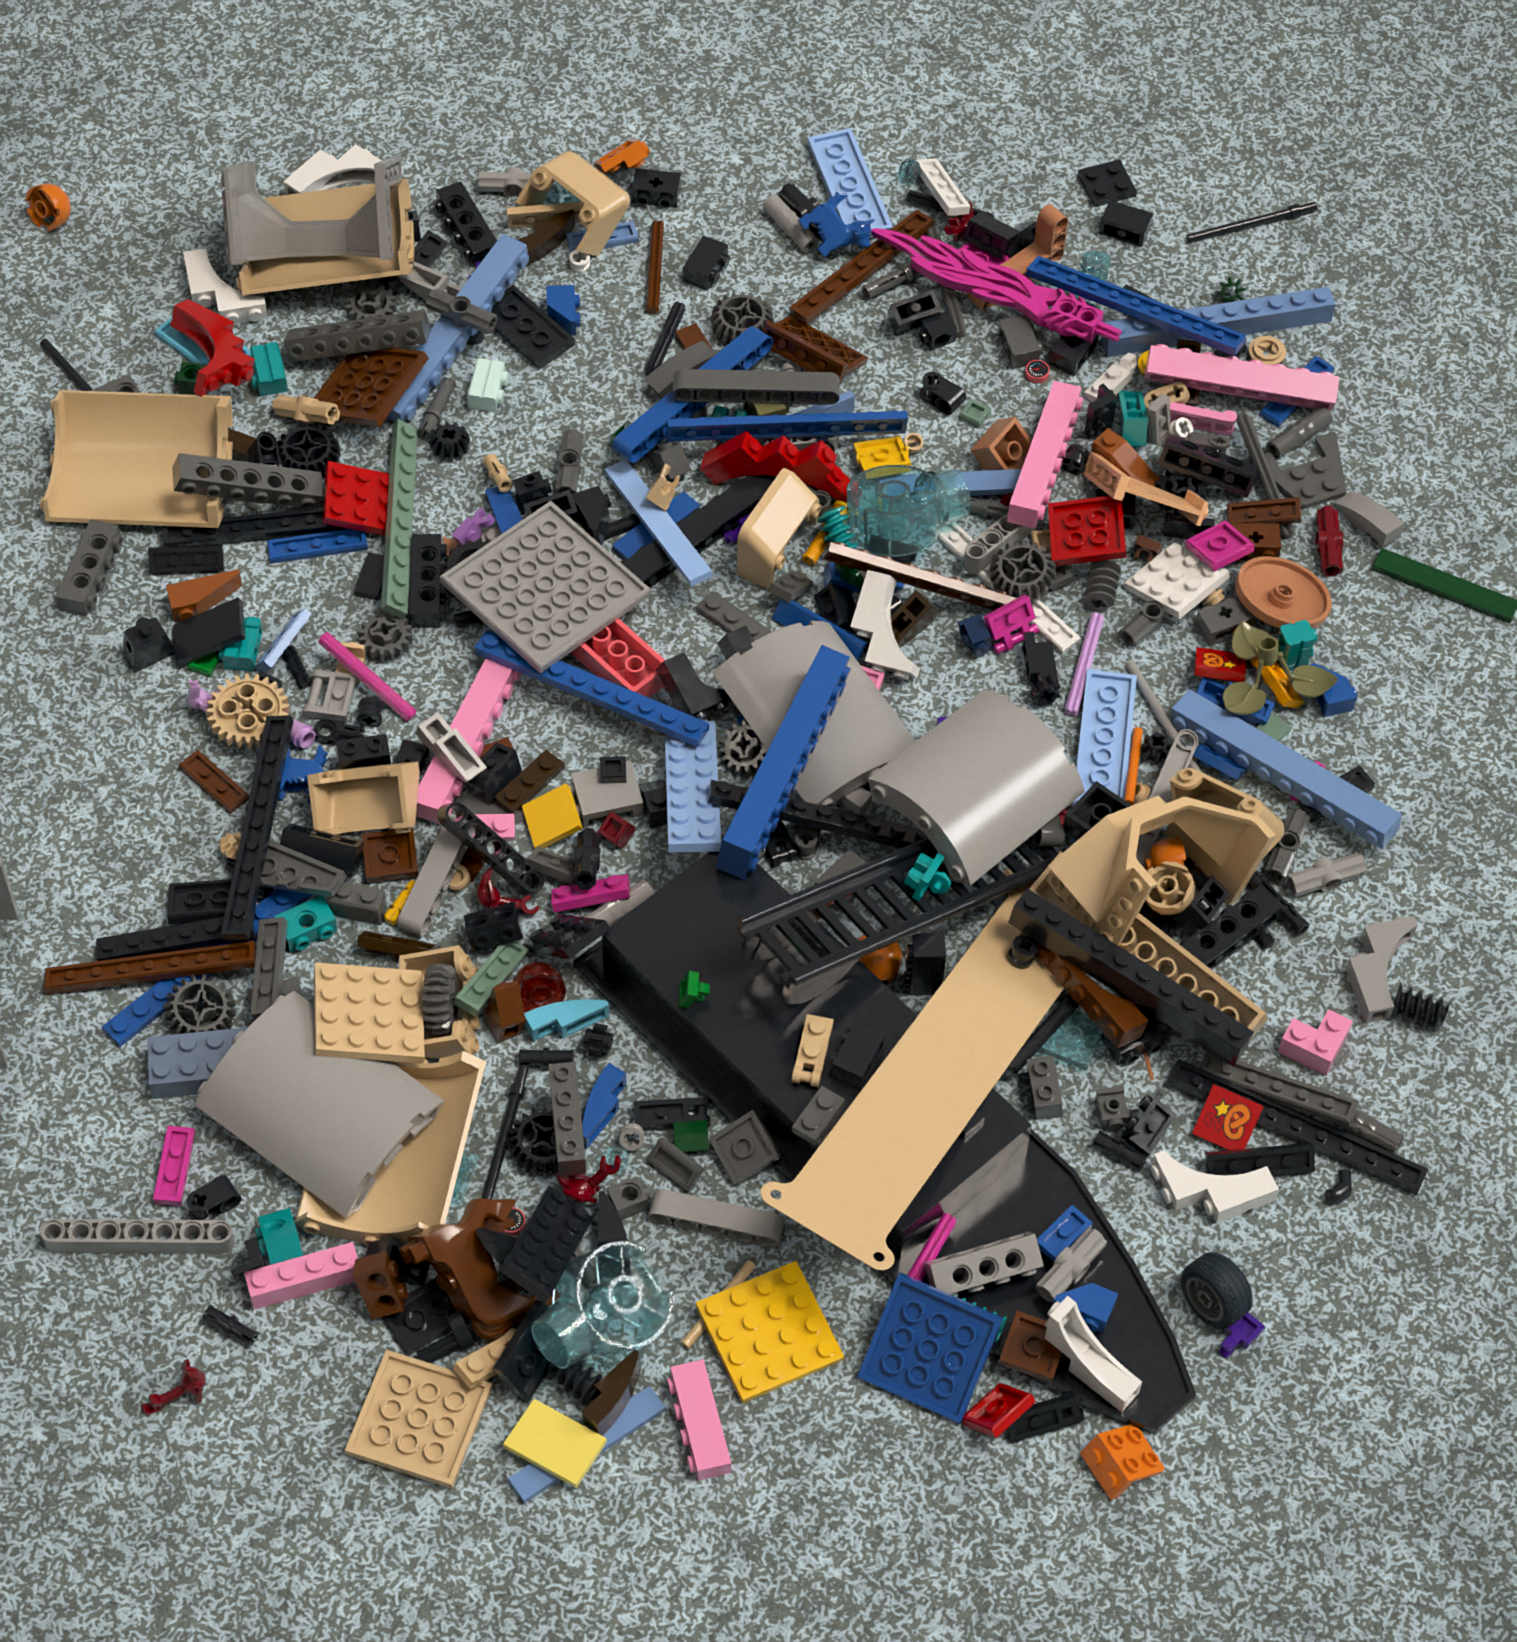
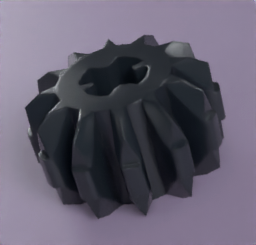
[429,421,470,462]

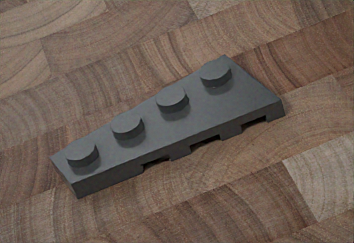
[232,840,347,897]

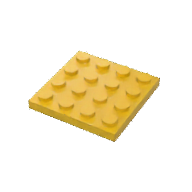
[695,1261,844,1404]

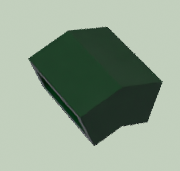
[673,1120,709,1153]

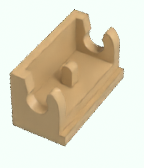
[646,463,680,511]

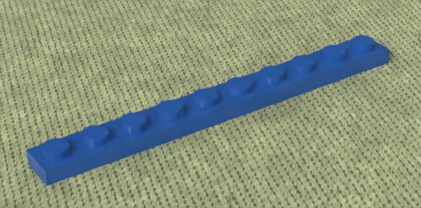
[1026,256,1247,356]
[666,410,908,442]
[474,630,709,747]
[102,889,314,1047]

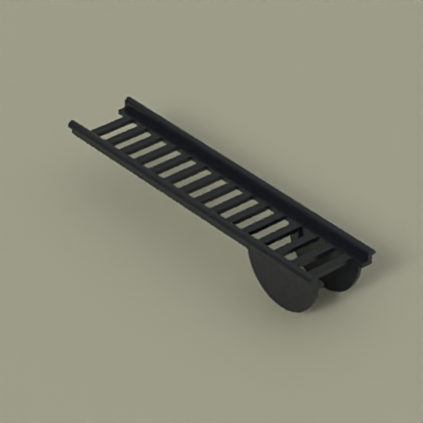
[735,836,1063,1004]

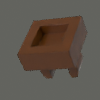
[1135,534,1163,563]

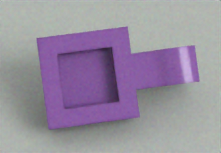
[452,508,495,544]

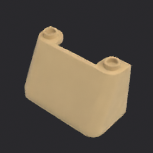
[307,762,420,835]
[1169,768,1284,859]

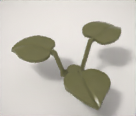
[1223,621,1337,715]

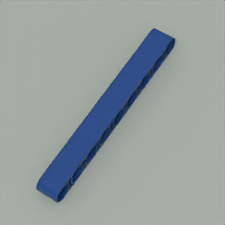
[612,326,773,463]

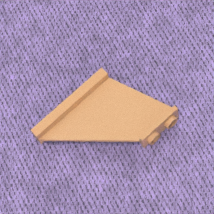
[1083,452,1209,526]

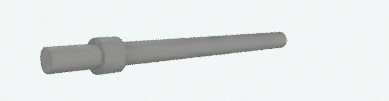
[1125,660,1202,772]

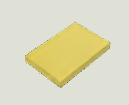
[503,1399,607,1488]

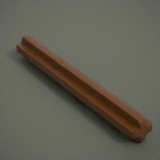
[646,220,664,314]

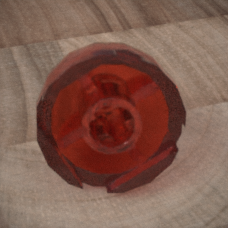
[513,961,566,1013]

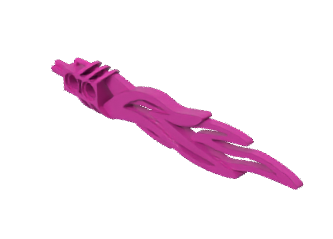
[872,228,1122,343]

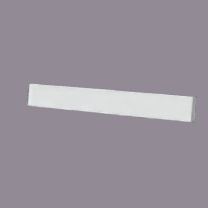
[929,515,1081,654]

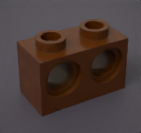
[353,1251,408,1319]

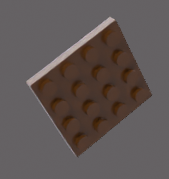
[314,348,429,427]

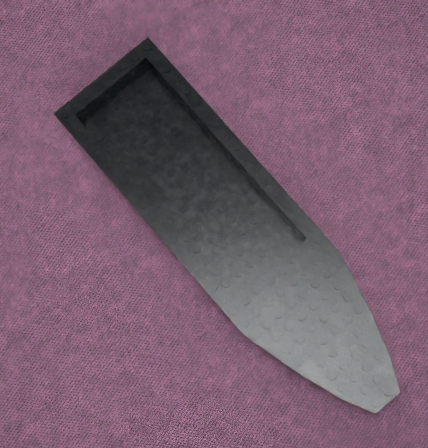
[573,842,1196,1434]

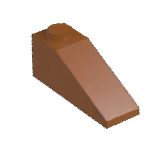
[1091,428,1158,487]
[166,569,242,622]

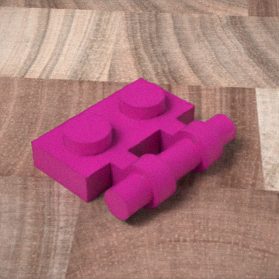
[983,595,1039,654]

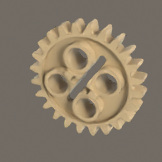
[206,674,290,749]

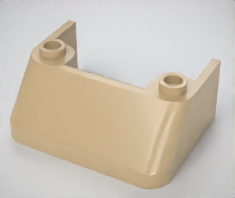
[516,151,630,256]
[737,468,821,590]

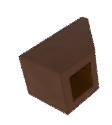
[484,980,526,1042]

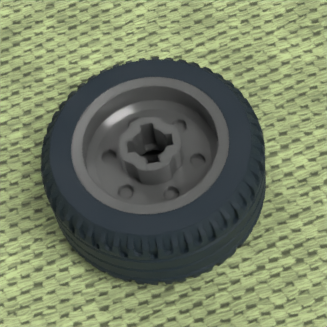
[1181,1252,1253,1329]

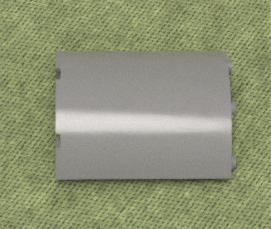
[712,621,916,808]
[868,689,1085,885]
[194,991,444,1218]

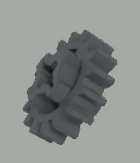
[345,282,397,321]
[358,611,413,662]
[719,720,768,775]

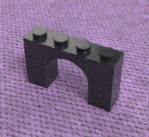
[656,626,754,720]

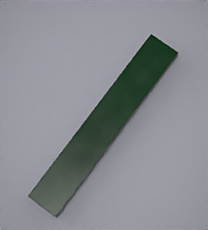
[1372,548,1517,623]

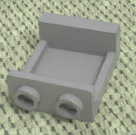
[568,761,643,828]

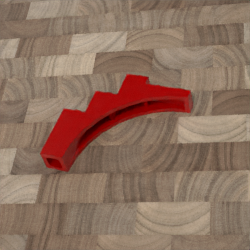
[170,299,255,397]
[699,431,861,508]

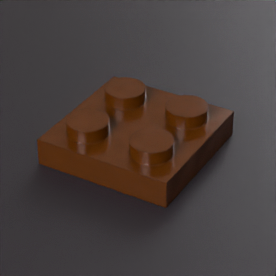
[362,828,418,883]
[998,1311,1062,1383]

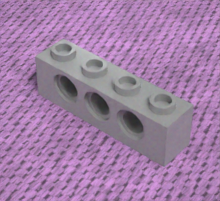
[924,1232,1044,1297]

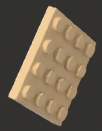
[314,962,425,1063]
[345,1350,493,1489]

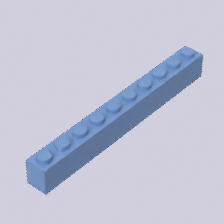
[386,234,529,423]
[1101,287,1336,357]
[1171,689,1402,849]

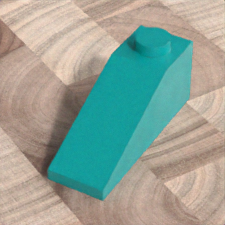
[1118,391,1148,448]

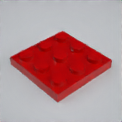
[323,461,389,536]
[1048,496,1127,566]

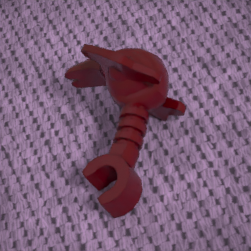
[944,201,974,241]
[476,867,539,915]
[556,1155,622,1203]
[141,1359,206,1416]

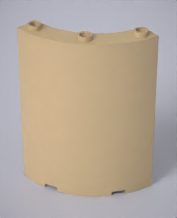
[236,179,414,295]
[40,390,233,528]
[294,1051,486,1246]

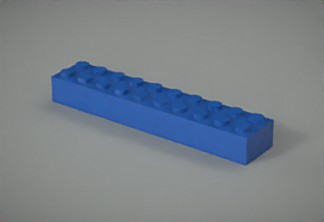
[716,645,851,880]

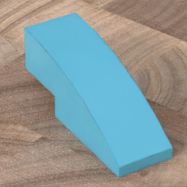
[524,999,609,1042]

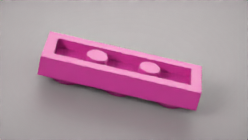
[551,874,630,913]
[153,1126,196,1206]

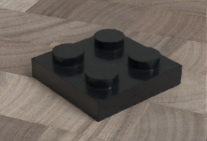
[1077,159,1137,207]

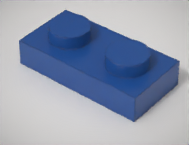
[1193,744,1247,781]
[1037,1205,1093,1262]

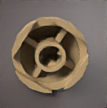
[1145,861,1195,915]

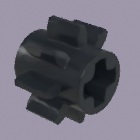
[1029,674,1061,706]
[1140,731,1172,764]
[583,1023,614,1058]

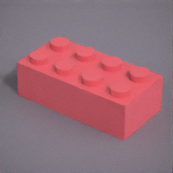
[570,618,665,698]

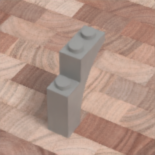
[1346,916,1418,1023]

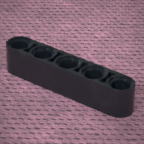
[437,802,545,893]

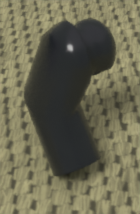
[1324,1169,1352,1204]

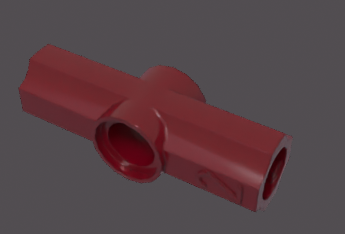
[1315,506,1343,577]

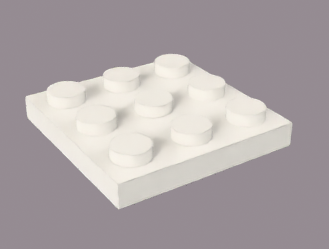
[1124,542,1230,619]

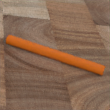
[1124,727,1143,805]

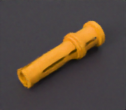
[801,501,853,566]

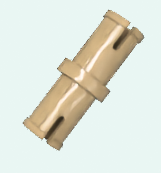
[483,454,513,492]

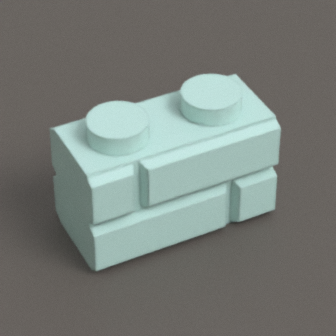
[467,358,509,412]

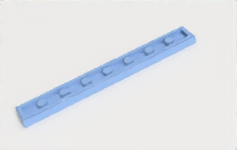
[605,459,713,587]

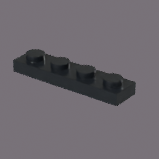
[1205,1143,1315,1176]

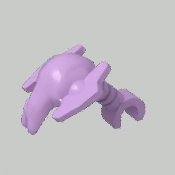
[187,679,235,715]

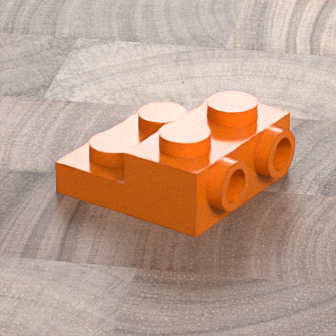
[593,138,650,173]

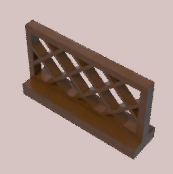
[762,315,868,384]

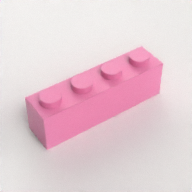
[244,1242,358,1310]
[666,1359,731,1481]

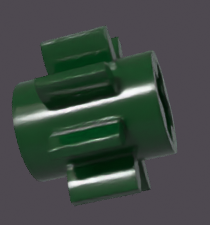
[1217,276,1248,303]

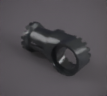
[314,718,365,744]

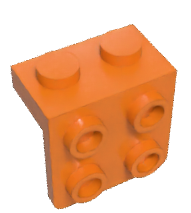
[1080,1424,1164,1500]

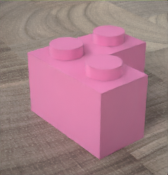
[1278,1009,1353,1076]

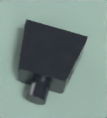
[123,617,175,673]

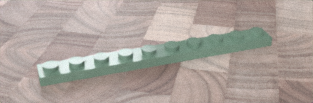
[381,419,418,619]

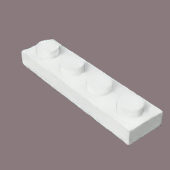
[915,158,970,217]

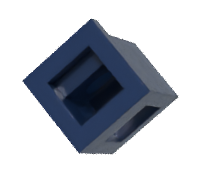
[957,613,993,656]

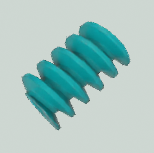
[817,506,858,549]

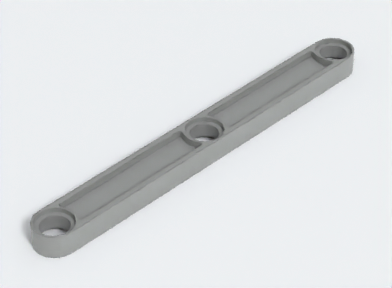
[1136,729,1199,867]

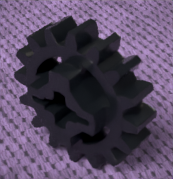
[1155,470,1207,514]

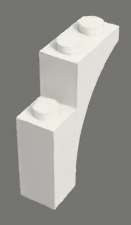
[283,144,382,195]
[183,248,268,325]
[850,570,920,680]
[1151,1150,1279,1223]
[1045,1296,1142,1412]

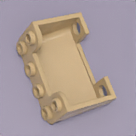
[399,945,480,1058]

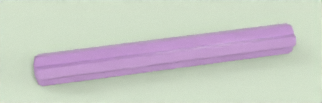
[1064,612,1104,717]

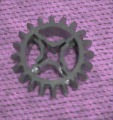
[710,291,774,345]
[989,540,1056,601]
[422,964,459,1036]
[164,974,236,1034]

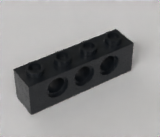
[434,181,497,267]
[1157,433,1257,497]
[409,534,447,628]
[1179,886,1280,970]

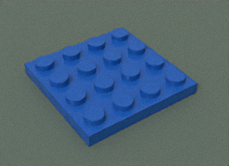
[857,1272,1004,1423]

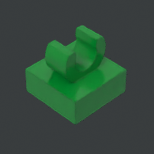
[678,970,710,1008]

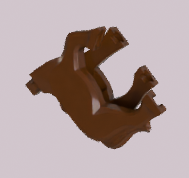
[398,1198,564,1340]

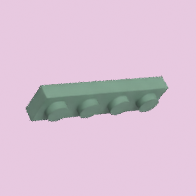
[453,941,529,1017]

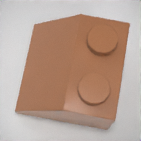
[970,417,1032,470]

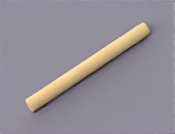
[680,1260,756,1350]

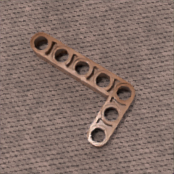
[966,204,1069,312]

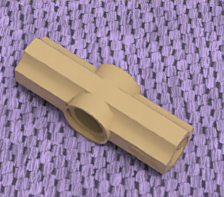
[272,395,340,425]

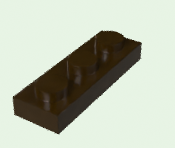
[494,750,565,816]
[357,930,441,958]

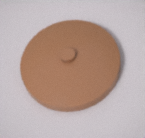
[1235,556,1332,629]

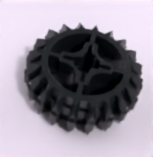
[277,423,341,477]
[508,1106,558,1179]

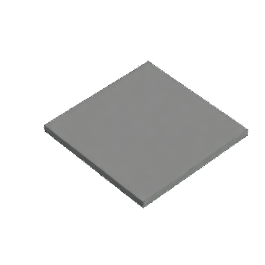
[439,501,652,674]

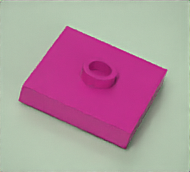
[1185,520,1255,571]

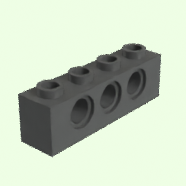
[55,519,123,616]
[548,1062,586,1177]

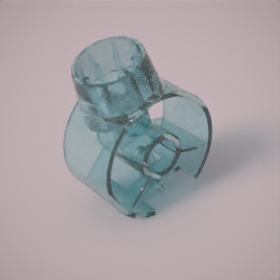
[847,465,971,556]
[532,1241,674,1369]

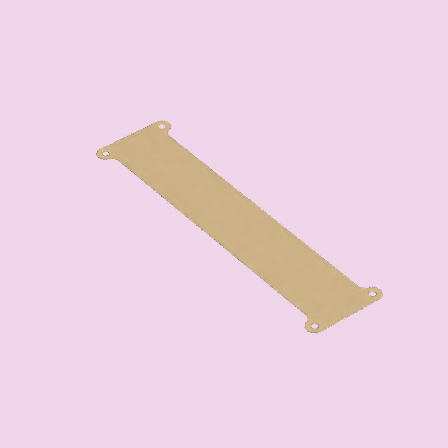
[761,869,1064,1270]

